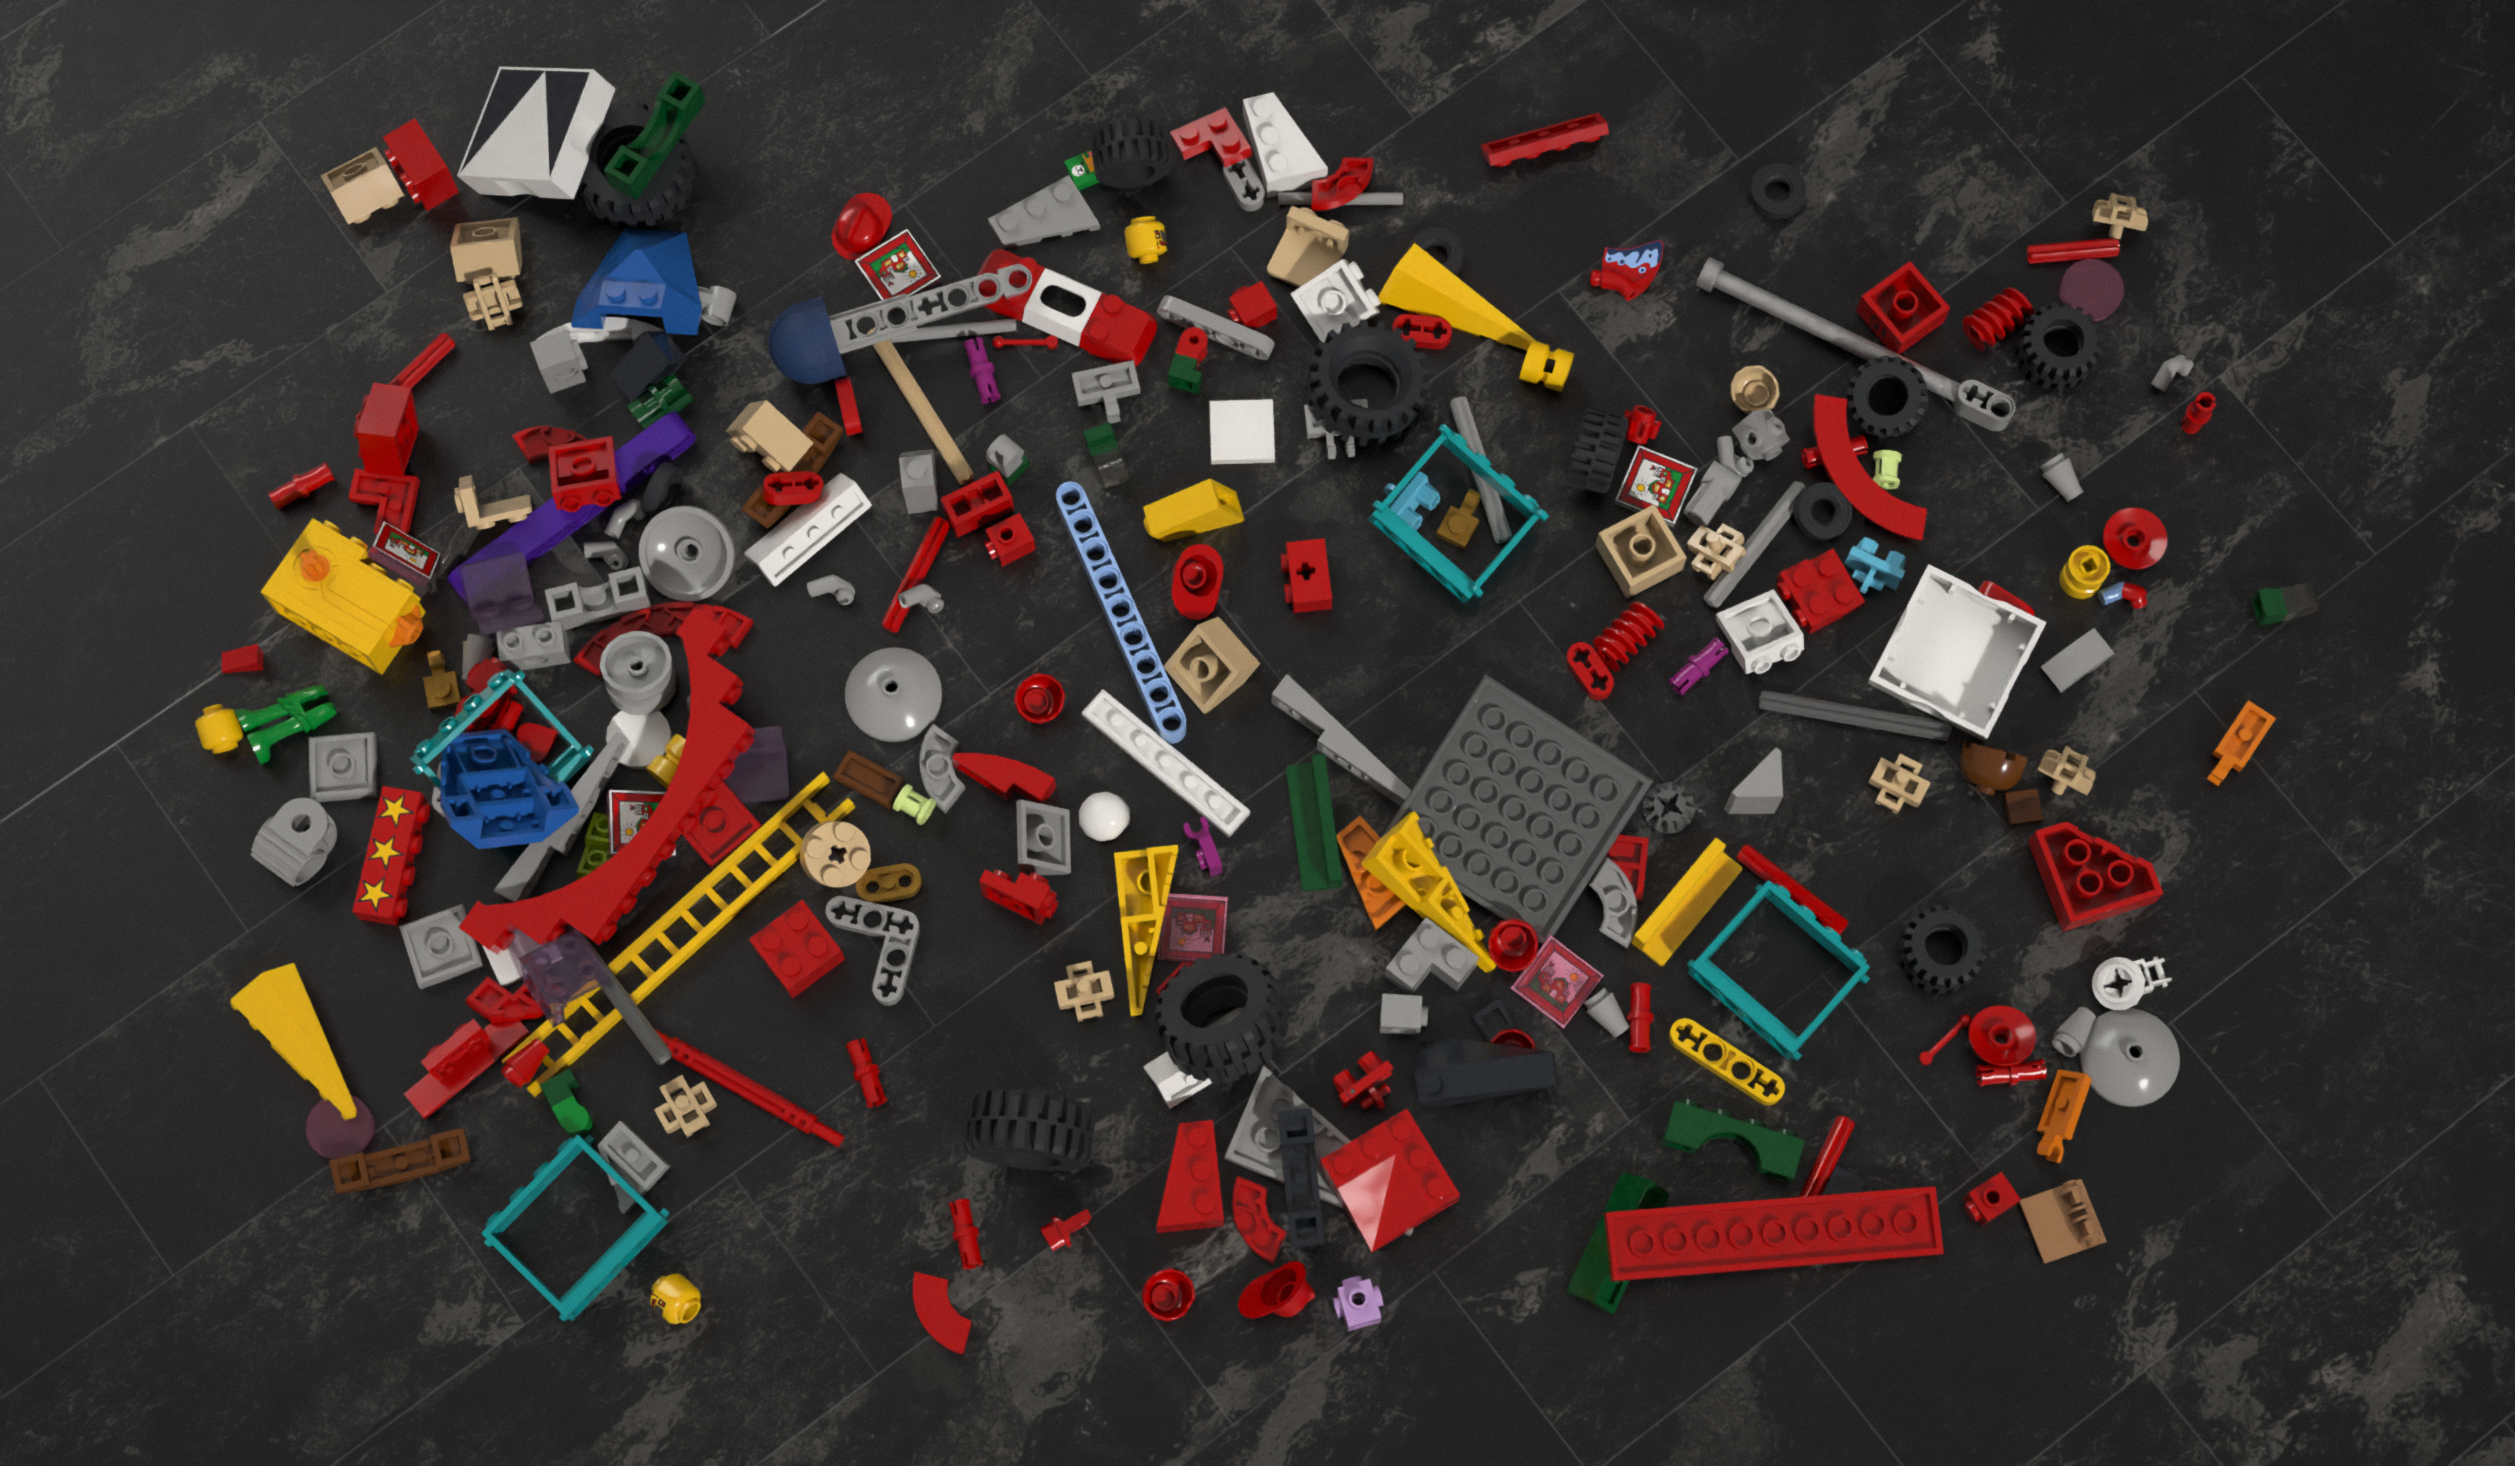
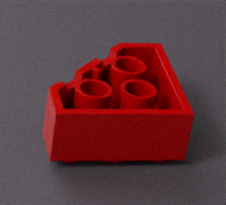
[2028,822,2164,932]

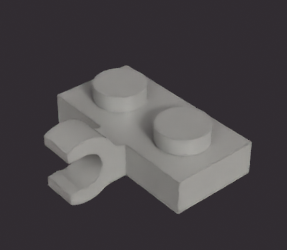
[1072,360,1141,424]

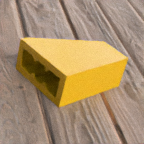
[1143,478,1245,542]

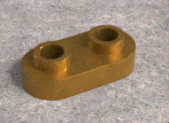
[855,863,922,904]

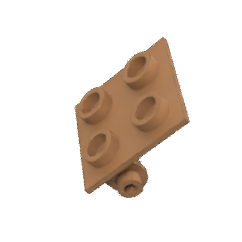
[2019,1179,2107,1264]

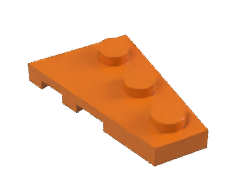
[1336,816,1407,932]

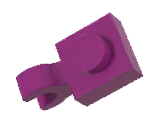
[1184,816,1222,877]

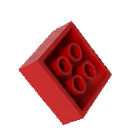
[1319,1109,1460,1253]

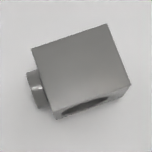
[1380,994,1428,1035]

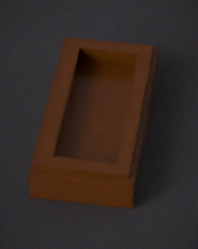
[832,750,906,810]

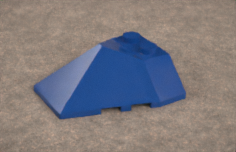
[571,228,702,335]
[440,729,579,849]

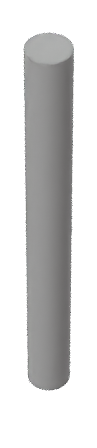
[1278,192,1403,205]
[891,318,1017,343]

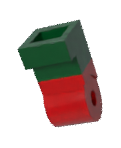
[1168,327,1208,394]

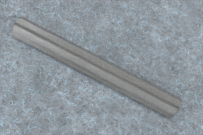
[1450,396,1512,544]
[1703,481,1806,608]

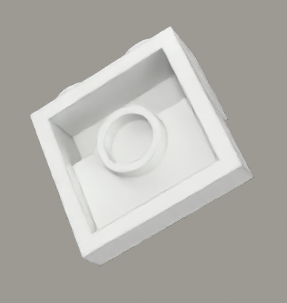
[1291,259,1381,342]
[1716,589,1804,674]

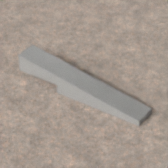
[1271,674,1411,807]
[493,732,630,903]

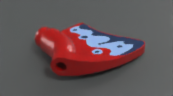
[1590,240,1664,301]

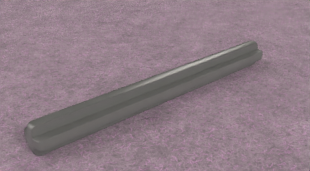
[1759,690,1952,741]
[564,924,672,1065]

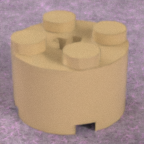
[800,821,871,887]

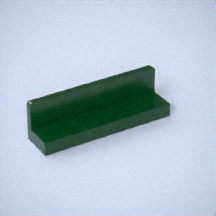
[1286,754,1342,892]
[1566,1173,1670,1315]

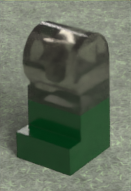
[1083,422,1129,489]
[2251,583,2319,626]

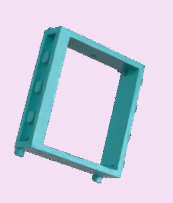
[1367,424,1549,603]
[410,669,594,849]
[1686,880,1870,1061]
[481,1135,670,1322]

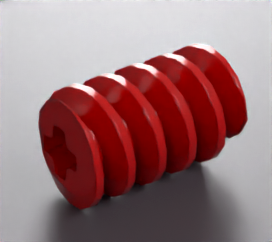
[1962,287,2035,352]
[1593,602,1664,672]

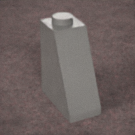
[899,449,940,514]

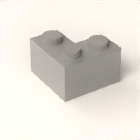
[1384,917,1479,995]

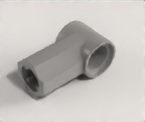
[697,286,737,326]
[1683,461,1742,527]

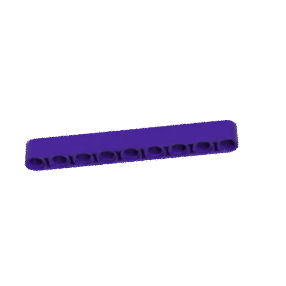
[447,411,696,606]

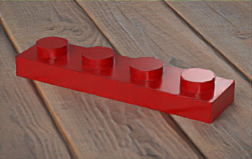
[1481,112,1609,167]

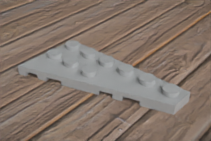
[1225,1066,1414,1237]

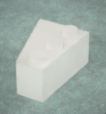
[1243,92,1328,198]

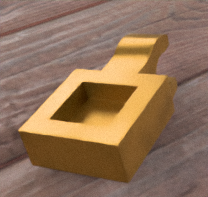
[1436,489,1481,550]
[423,650,462,711]

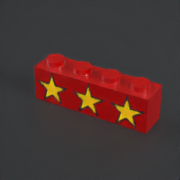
[352,786,430,926]

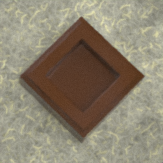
[2003,789,2043,827]

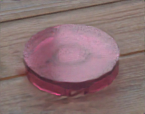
[2060,259,2124,321]
[306,1096,375,1160]

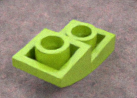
[577,812,616,879]

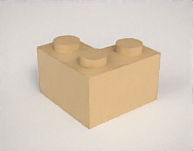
[726,400,813,473]

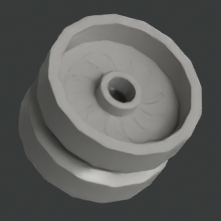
[600,631,678,715]

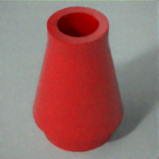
[500,1038,550,1088]

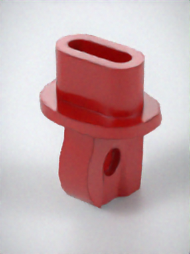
[1040,1209,1092,1252]

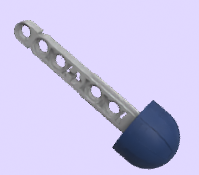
[768,264,1032,384]

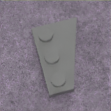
[988,175,1100,249]

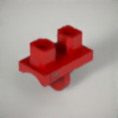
[1332,1051,1393,1110]

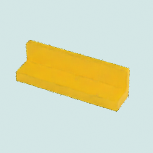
[1631,838,1742,966]

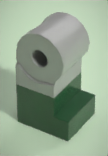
[986,434,1030,487]

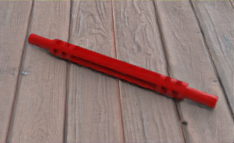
[655,1029,845,1148]

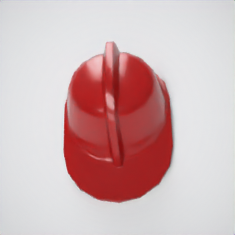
[831,193,892,261]
[1171,544,1224,620]
[1238,1261,1315,1319]

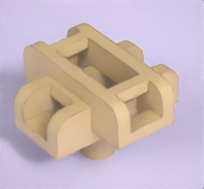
[2092,193,2148,239]
[463,273,522,331]
[1687,523,1746,580]
[2037,746,2096,795]
[1869,754,1931,814]
[1054,961,1114,1022]
[654,1075,717,1138]

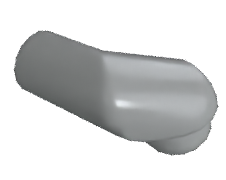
[2151,354,2194,392]
[584,541,628,571]
[807,575,855,605]
[898,584,944,613]

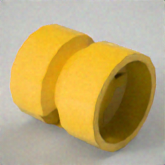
[1519,340,1575,392]
[2059,545,2110,599]
[646,734,686,789]

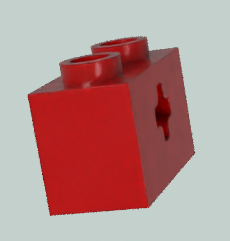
[940,471,1014,538]
[1280,538,1332,613]

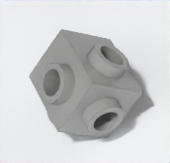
[1732,408,1790,461]

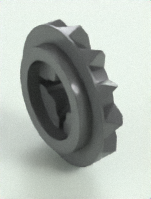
[1643,781,1695,834]

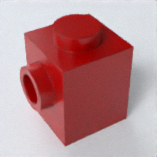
[1226,281,1277,330]
[983,513,1036,567]
[1963,1172,2021,1226]

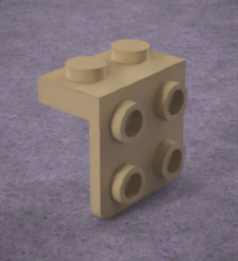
[1267,206,1349,288]
[454,475,532,530]

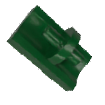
[627,374,693,430]

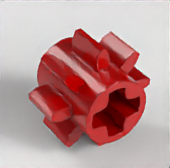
[1623,405,1661,444]

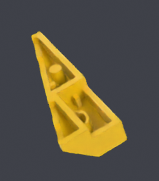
[1378,243,1536,351]
[1361,811,1497,973]
[1114,845,1178,1016]
[230,963,357,1120]

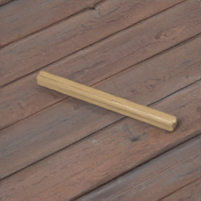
[867,328,974,485]

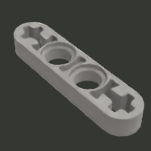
[1157,295,1275,360]

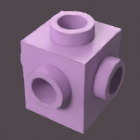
[1332,1276,1384,1331]

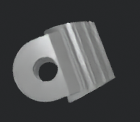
[251,798,337,887]

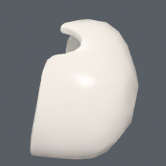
[1079,792,1130,841]

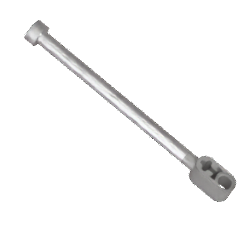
[1696,257,2016,431]

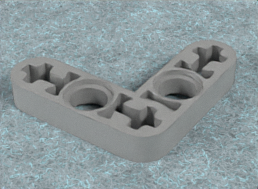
[825,896,920,1006]

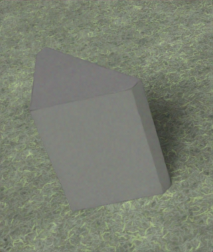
[1724,747,1783,814]
[1016,800,1071,876]

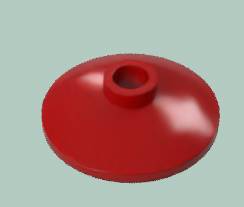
[2103,508,2168,569]
[1968,1005,2036,1066]

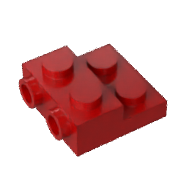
[548,436,621,512]
[1776,549,1866,635]
[454,657,518,733]
[979,869,1059,925]

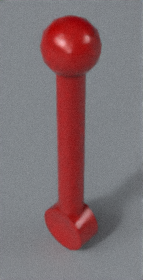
[992,335,1058,349]
[1919,1014,1972,1065]

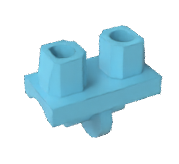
[1384,471,1440,531]
[1844,537,1906,594]

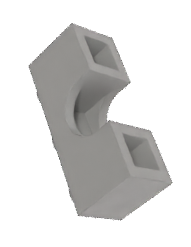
[545,566,652,630]

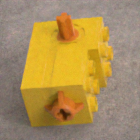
[261,518,426,675]

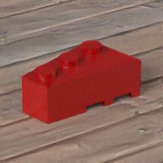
[1156,1120,1224,1233]

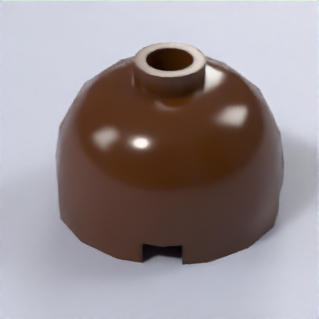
[1960,741,2028,796]

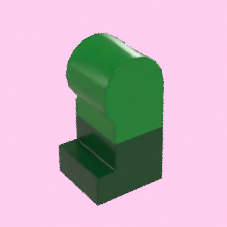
[540,1068,593,1137]

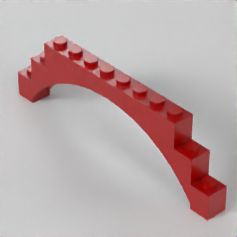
[458,607,756,955]

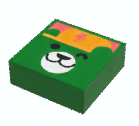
[1064,150,1099,191]

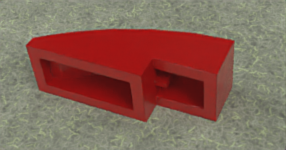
[952,753,1056,804]

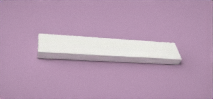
[1081,689,1250,837]

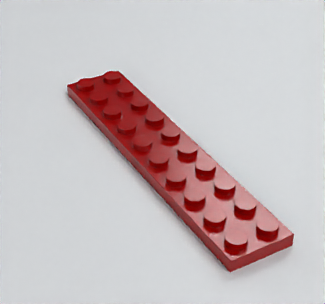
[1604,1186,1944,1282]

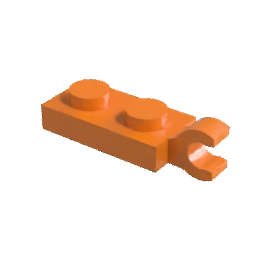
[2207,700,2276,786]
[2037,1070,2092,1163]

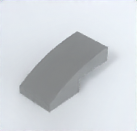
[2041,628,2115,693]

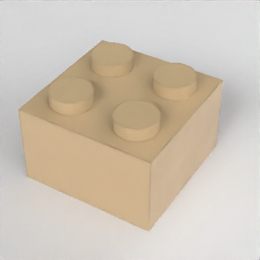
[1595,504,1687,599]

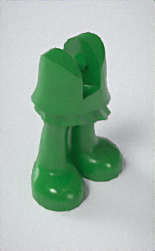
[235,684,337,765]

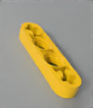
[1669,1018,1785,1105]

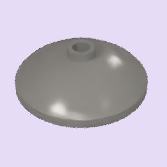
[639,505,735,601]
[845,647,942,742]
[2079,1008,2180,1107]

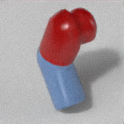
[2097,582,2148,609]

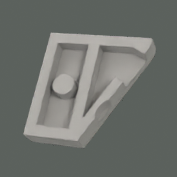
[597,1121,671,1214]

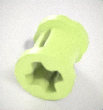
[1872,450,1902,490]
[893,784,936,825]

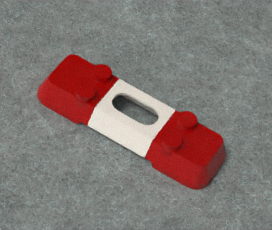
[977,249,1157,367]

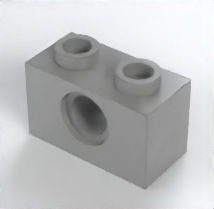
[530,330,588,394]
[496,621,571,672]

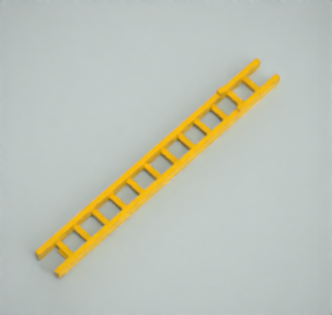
[502,772,855,1097]

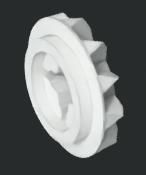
[2092,957,2146,1010]

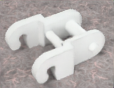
[2133,956,2172,994]

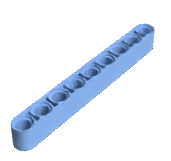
[1056,481,1187,744]

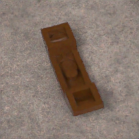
[741,412,844,529]
[329,1128,471,1194]

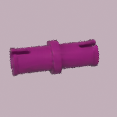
[963,337,1001,404]
[1668,637,1729,696]

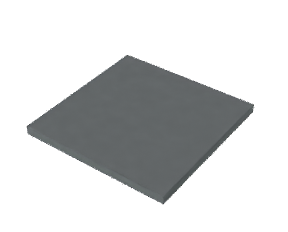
[1381,674,1654,945]

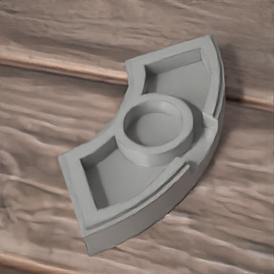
[919,724,965,814]
[1589,857,1637,948]

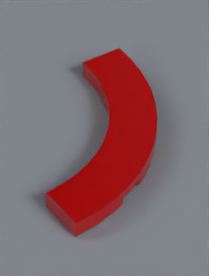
[1812,394,1927,541]
[573,601,754,679]

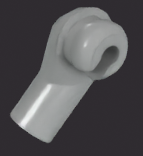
[1716,436,1754,477]
[604,499,646,539]

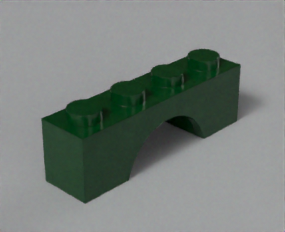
[604,70,706,200]
[1661,1099,1805,1184]

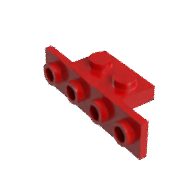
[404,1019,530,1119]

